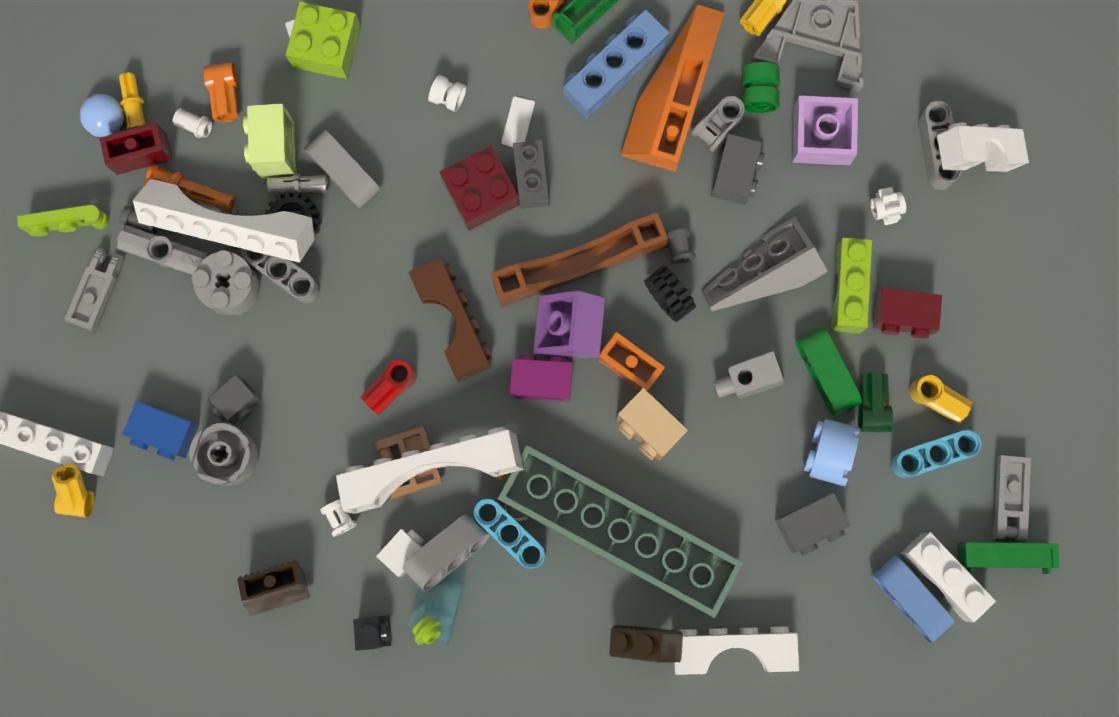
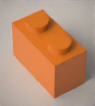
[598,332,665,392]

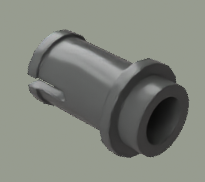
[119,205,158,235]

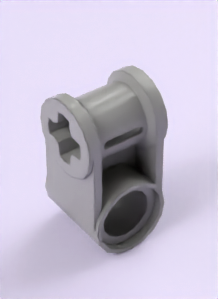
[691,96,744,153]

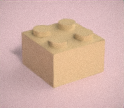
[616,388,688,461]

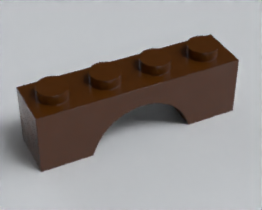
[408,257,492,383]

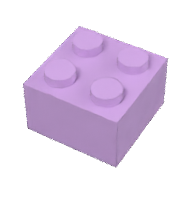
[792,96,858,165]

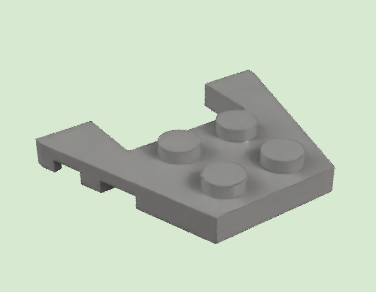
[752,0,864,92]

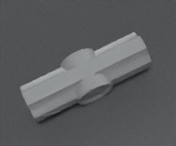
[117,225,209,275]

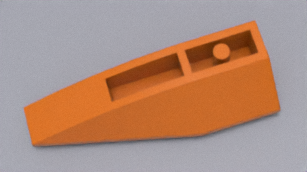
[621,5,725,172]

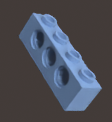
[563,9,670,120]

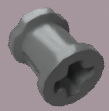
[666,228,696,264]

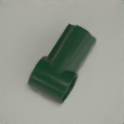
[858,373,893,432]

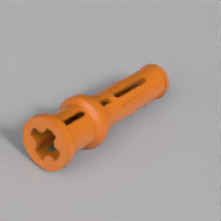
[144,164,236,213]

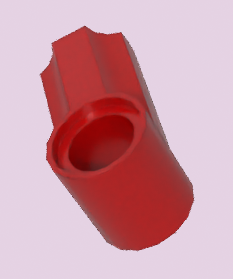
[360,360,417,415]

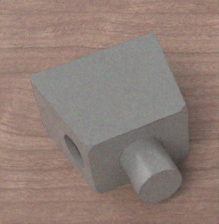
[713,351,784,399]

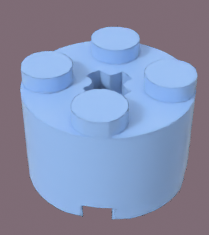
[804,419,861,487]

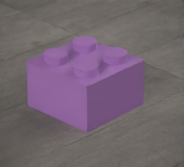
[533,291,605,360]

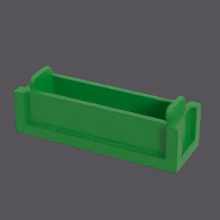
[552,0,619,44]
[958,542,1060,574]

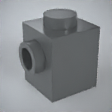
[208,374,261,423]

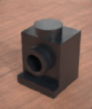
[353,615,391,651]

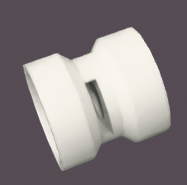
[428,74,467,112]

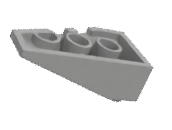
[702,217,828,311]

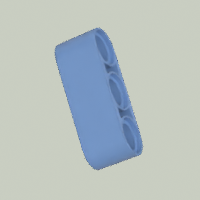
[872,555,955,644]

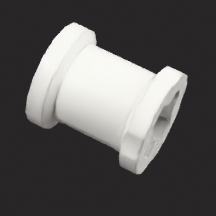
[320,499,358,537]

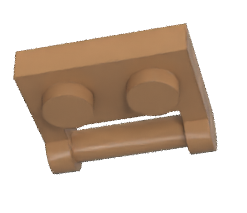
[374,426,443,500]

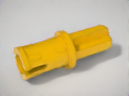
[119,72,146,130]

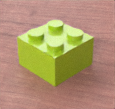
[285,2,361,79]

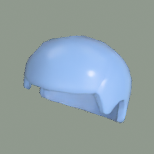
[80,94,125,137]

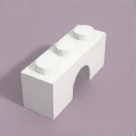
[937,122,1029,172]
[900,532,996,623]

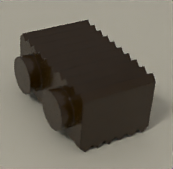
[237,559,310,616]
[609,625,683,663]

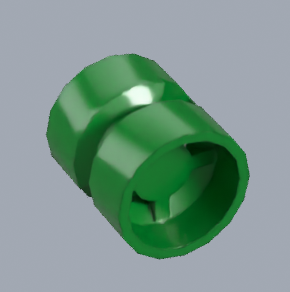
[742,62,780,114]

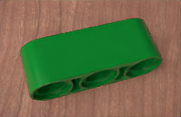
[795,327,862,417]

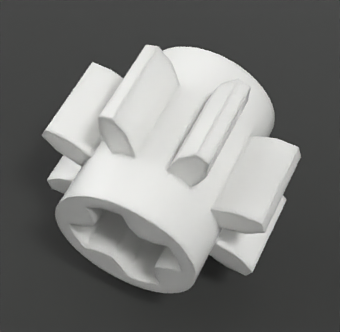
[870,187,906,225]

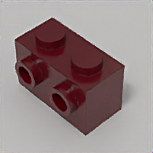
[99,123,173,175]
[873,288,942,339]

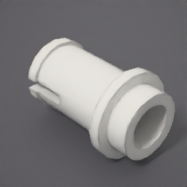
[173,108,213,138]

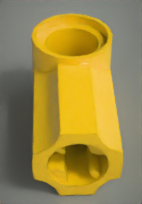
[740,0,790,36]
[909,375,973,424]
[51,463,94,518]

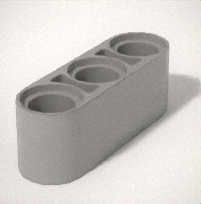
[918,101,961,190]
[303,130,381,209]
[241,249,320,303]
[403,513,490,591]

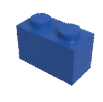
[122,401,199,460]

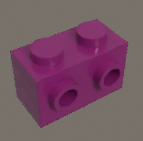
[510,355,572,402]

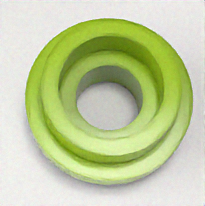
[412,616,442,645]

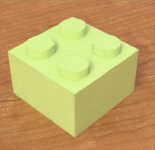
[243,104,297,180]

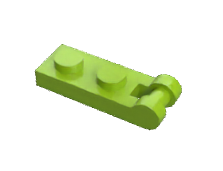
[17,205,109,237]

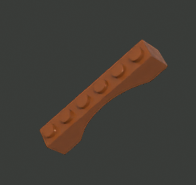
[490,212,668,307]

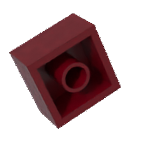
[439,145,520,231]

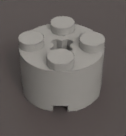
[192,250,260,315]
[189,423,258,486]

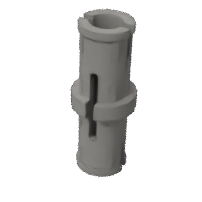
[267,173,328,196]

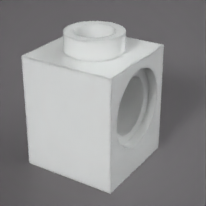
[376,529,424,577]

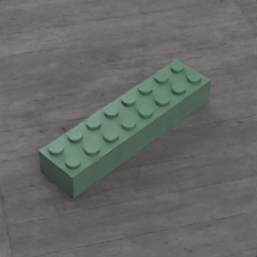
[497,445,744,618]

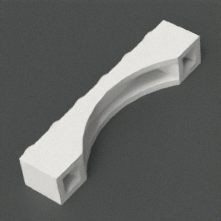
[133,179,315,263]
[336,427,524,514]

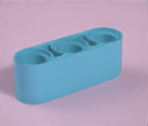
[890,430,982,478]
[474,499,545,569]

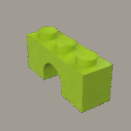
[831,238,872,334]

